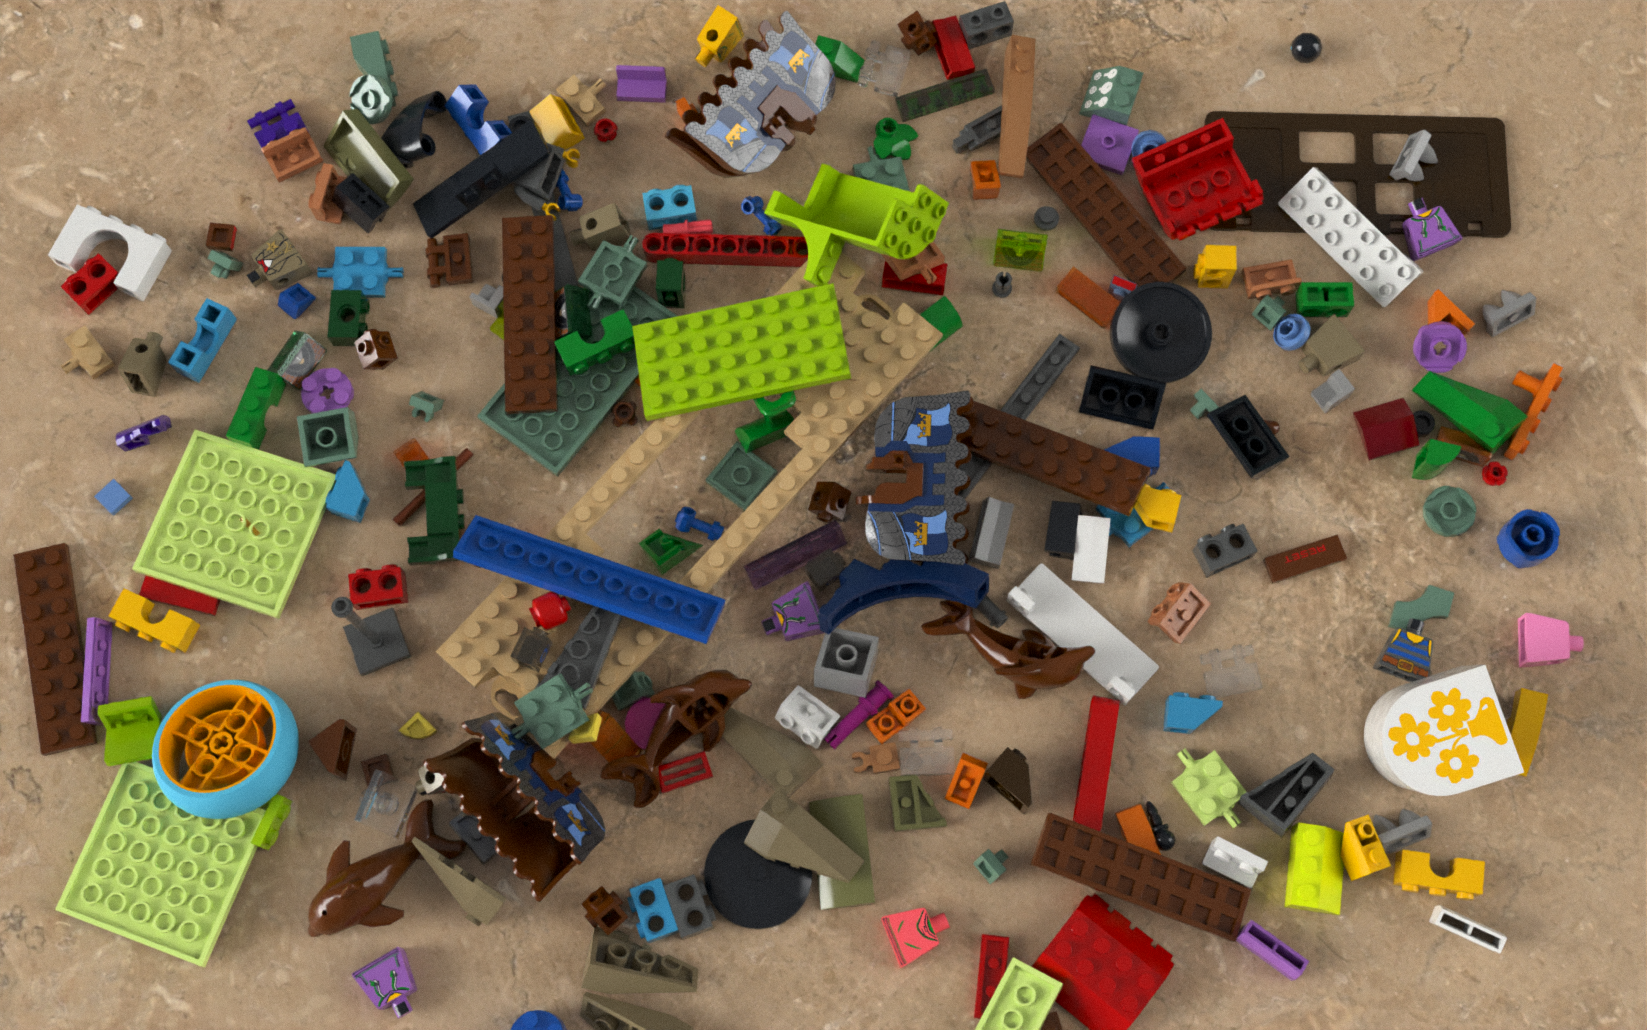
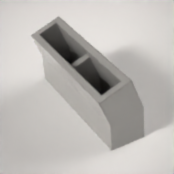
[969,497,1014,569]

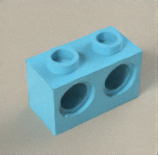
[642,185,697,230]

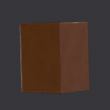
[308,719,357,781]

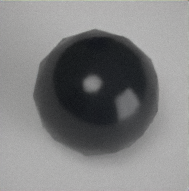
[1291,33,1322,64]

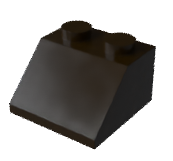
[983,747,1032,814]

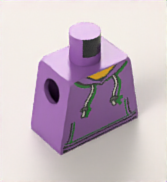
[1402,198,1463,261]
[761,581,824,641]
[352,947,417,1019]

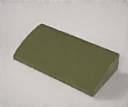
[323,109,414,211]
[809,794,875,910]

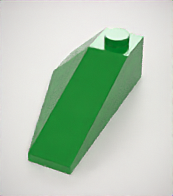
[1412,371,1528,455]

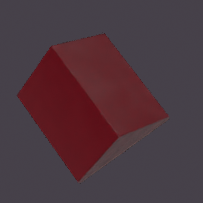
[1353,398,1420,461]

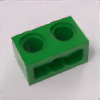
[1295,282,1354,317]

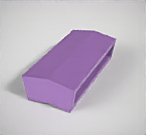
[1236,920,1309,981]

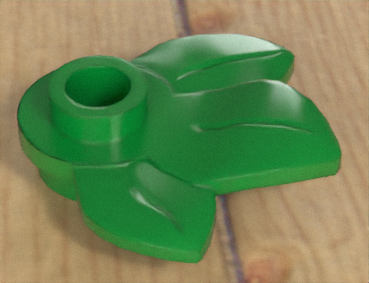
[873,117,918,160]

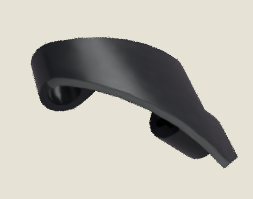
[381,91,447,169]

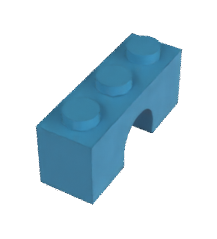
[168,298,237,383]

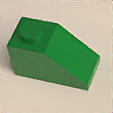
[815,35,865,83]

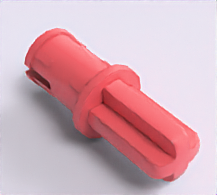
[663,219,713,234]

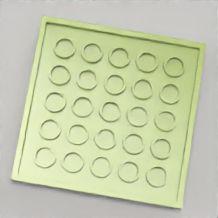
[132,429,336,619]
[55,762,266,967]

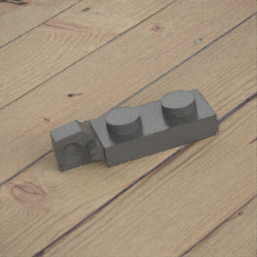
[952,105,1002,154]

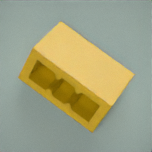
[529,94,585,150]

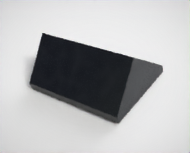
[1079,365,1166,430]
[1207,395,1290,480]

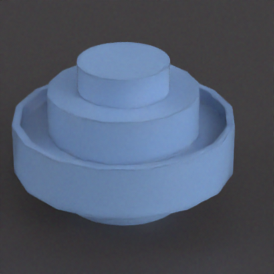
[1131,130,1167,157]
[1273,313,1311,351]

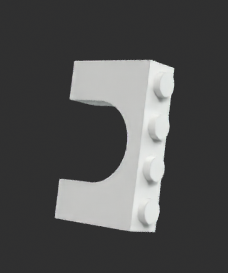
[48,205,172,302]

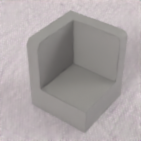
[469,284,504,319]
[1310,369,1355,413]

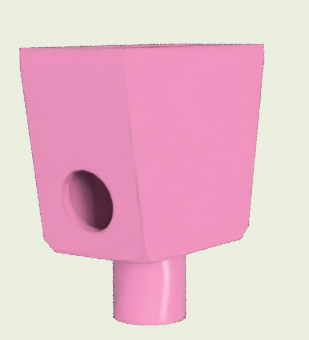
[1518,613,1584,668]

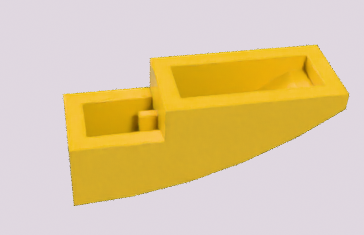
[1507,688,1548,777]

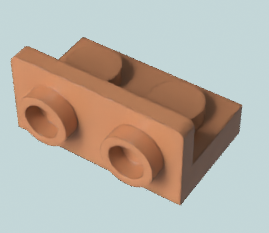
[1147,582,1211,644]

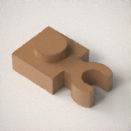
[851,742,900,774]

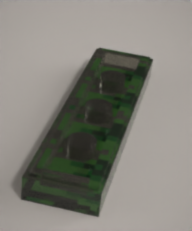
[895,69,995,122]

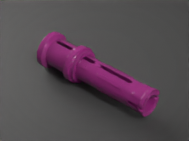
[824,680,894,750]

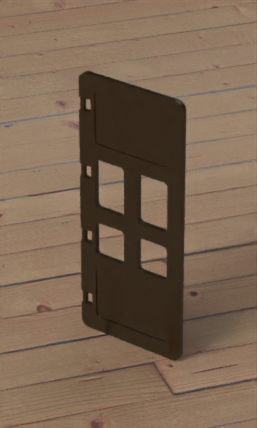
[1204,111,1511,238]

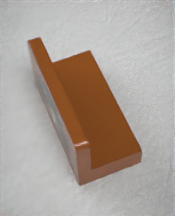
[1436,426,1492,467]

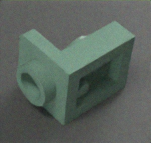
[612,672,655,711]

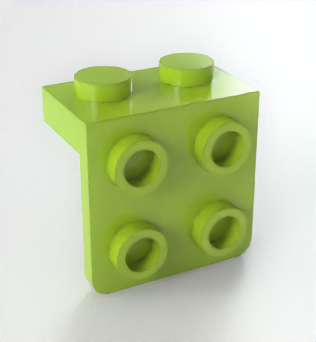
[98,696,162,766]
[250,794,293,851]

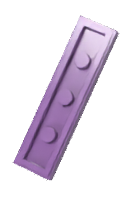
[81,617,113,726]

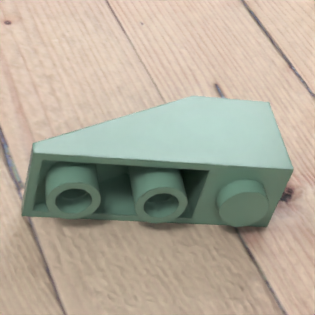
[350,31,398,107]

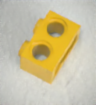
[1193,245,1237,289]

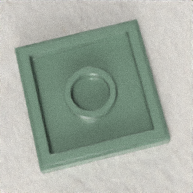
[705,441,778,511]

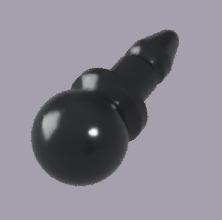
[1146,801,1175,851]

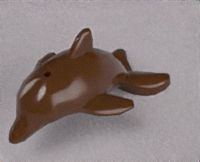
[921,600,1095,699]
[600,670,752,808]
[308,799,466,937]

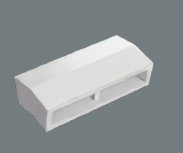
[1072,515,1110,584]
[1429,905,1507,953]

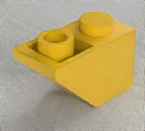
[1134,484,1182,533]
[1340,814,1391,881]

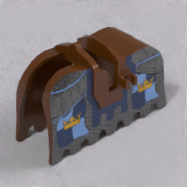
[665,11,836,178]
[856,390,974,565]
[423,712,606,902]

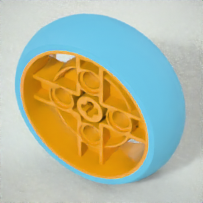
[152,680,299,819]

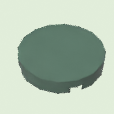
[349,75,393,124]
[1423,486,1476,537]

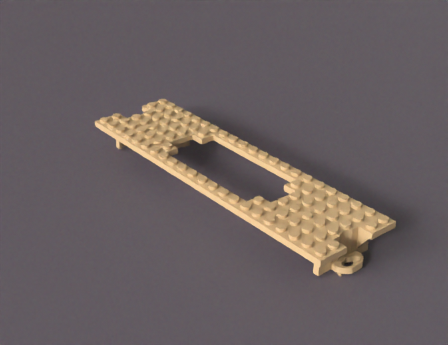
[436,252,943,759]

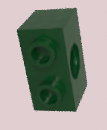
[656,258,687,309]
[327,290,370,346]

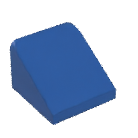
[278,283,316,319]

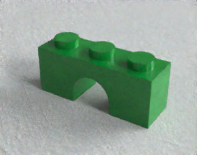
[554,309,635,376]
[226,367,287,450]

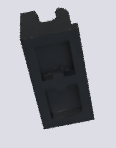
[331,173,390,234]
[1044,501,1083,560]

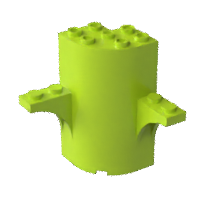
[764,163,949,287]

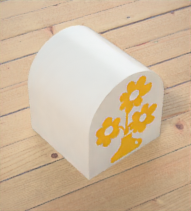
[1364,665,1524,796]

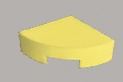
[399,712,437,739]
[568,713,602,744]

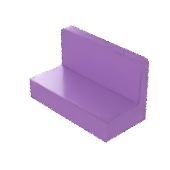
[616,65,667,103]

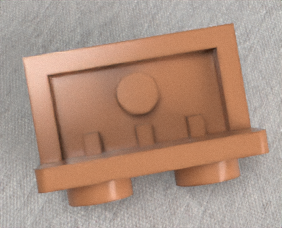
[261,127,323,183]
[308,163,347,224]
[1241,259,1302,300]

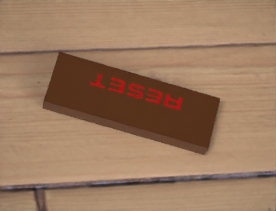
[1263,534,1347,584]

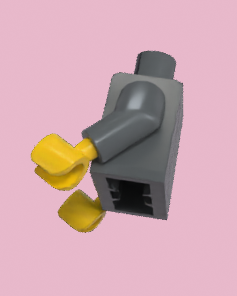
[511,142,580,221]

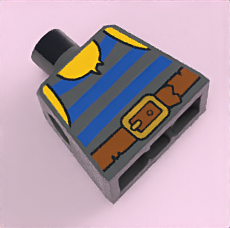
[1373,618,1433,682]

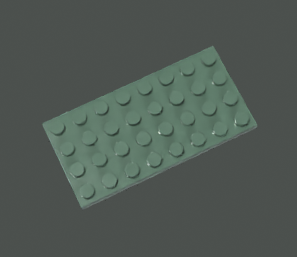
[477,286,677,477]

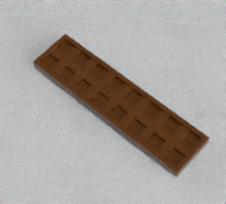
[1026,123,1187,288]
[502,215,558,414]
[960,401,1151,516]
[13,543,97,756]
[1030,813,1251,942]

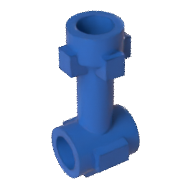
[555,169,583,211]
[741,196,783,236]
[675,507,725,541]

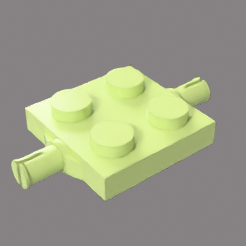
[1171,748,1246,828]

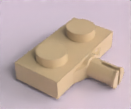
[556,74,607,127]
[60,325,115,380]

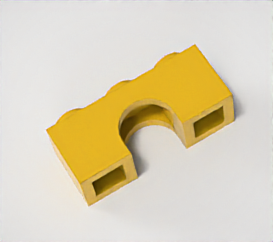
[109,588,200,653]
[1393,850,1485,901]

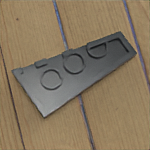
[535,606,623,710]

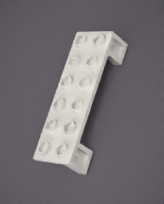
[1278,167,1424,307]
[1006,563,1159,706]

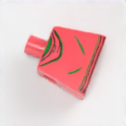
[881,907,950,968]

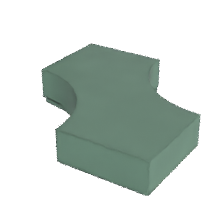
[1388,585,1455,630]

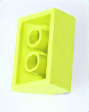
[1284,822,1344,915]

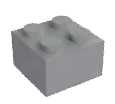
[814,628,879,698]

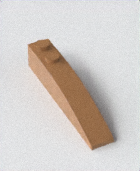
[998,35,1036,179]

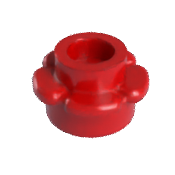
[594,118,618,142]
[1482,461,1508,486]

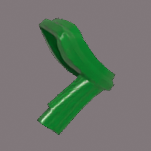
[753,391,796,428]

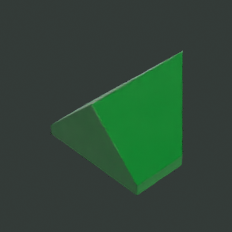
[639,528,703,575]

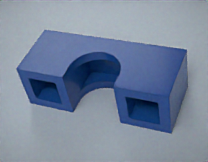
[445,84,512,155]

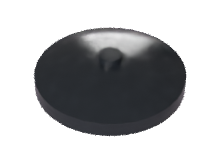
[1110,282,1212,383]
[704,820,812,930]

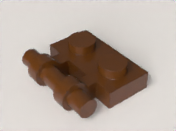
[425,233,473,288]

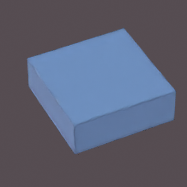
[94,479,133,516]

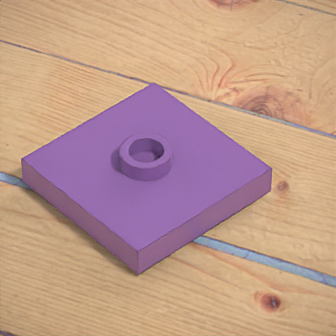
[1081,114,1139,175]

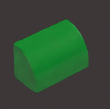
[920,296,963,352]
[735,410,795,453]
[1412,439,1461,480]

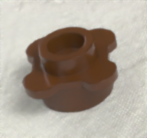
[612,401,638,427]

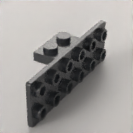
[413,120,551,239]

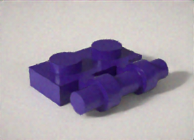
[247,99,310,148]

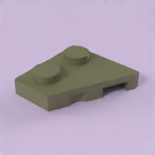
[889,775,947,832]

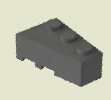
[1238,753,1335,838]

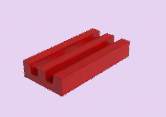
[658,751,713,794]

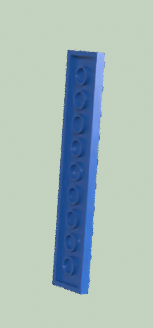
[453,515,725,644]

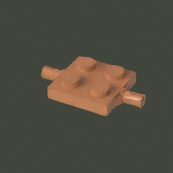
[881,242,945,284]

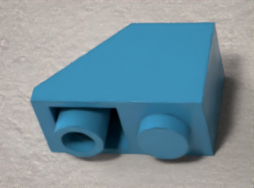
[326,460,370,523]
[1163,692,1223,734]

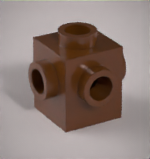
[897,11,938,56]
[354,329,398,370]
[808,482,852,523]
[581,886,629,935]

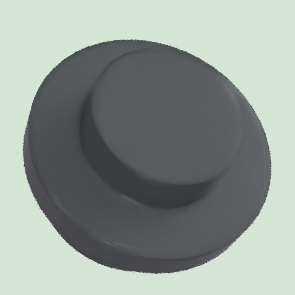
[1034,206,1059,231]

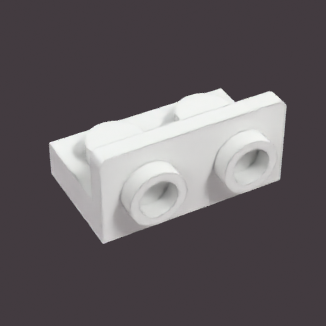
[775,685,840,749]
[1202,837,1268,888]

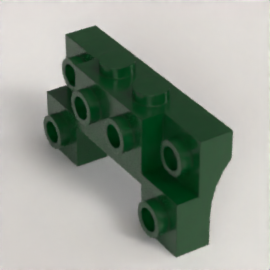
[404,456,465,566]

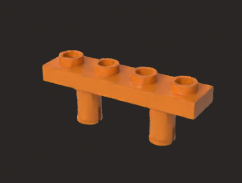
[1503,363,1563,460]

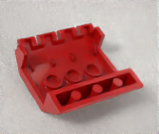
[1132,118,1264,241]
[1031,893,1175,1030]

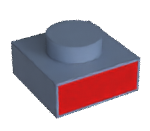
[1107,275,1138,301]

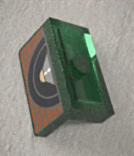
[555,284,592,340]
[267,330,327,390]

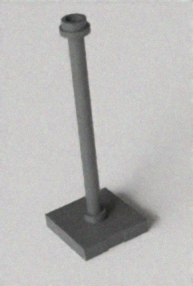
[331,597,412,676]

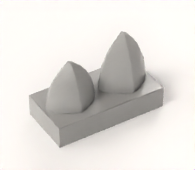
[1389,129,1438,181]
[1483,290,1536,337]
[1373,809,1432,855]

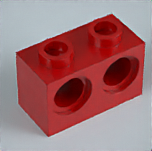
[60,253,119,315]
[348,564,408,610]

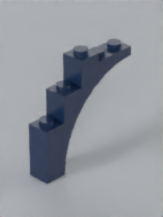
[818,559,989,635]

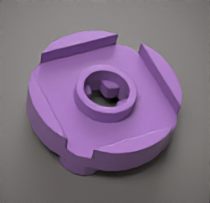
[1413,321,1467,373]
[301,368,354,414]

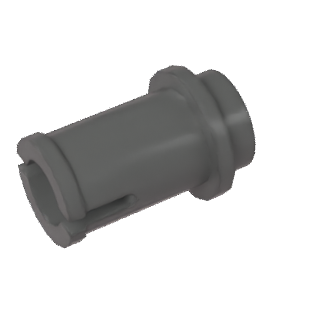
[992,272,1012,298]
[976,595,1008,629]

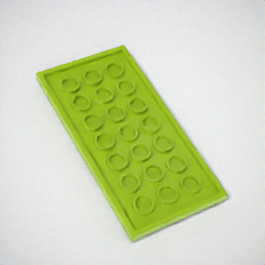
[632,283,851,421]

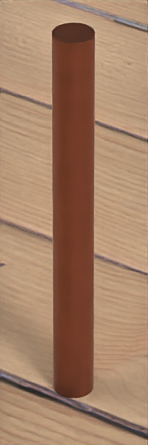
[392,448,473,527]

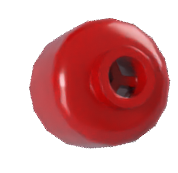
[529,591,571,631]

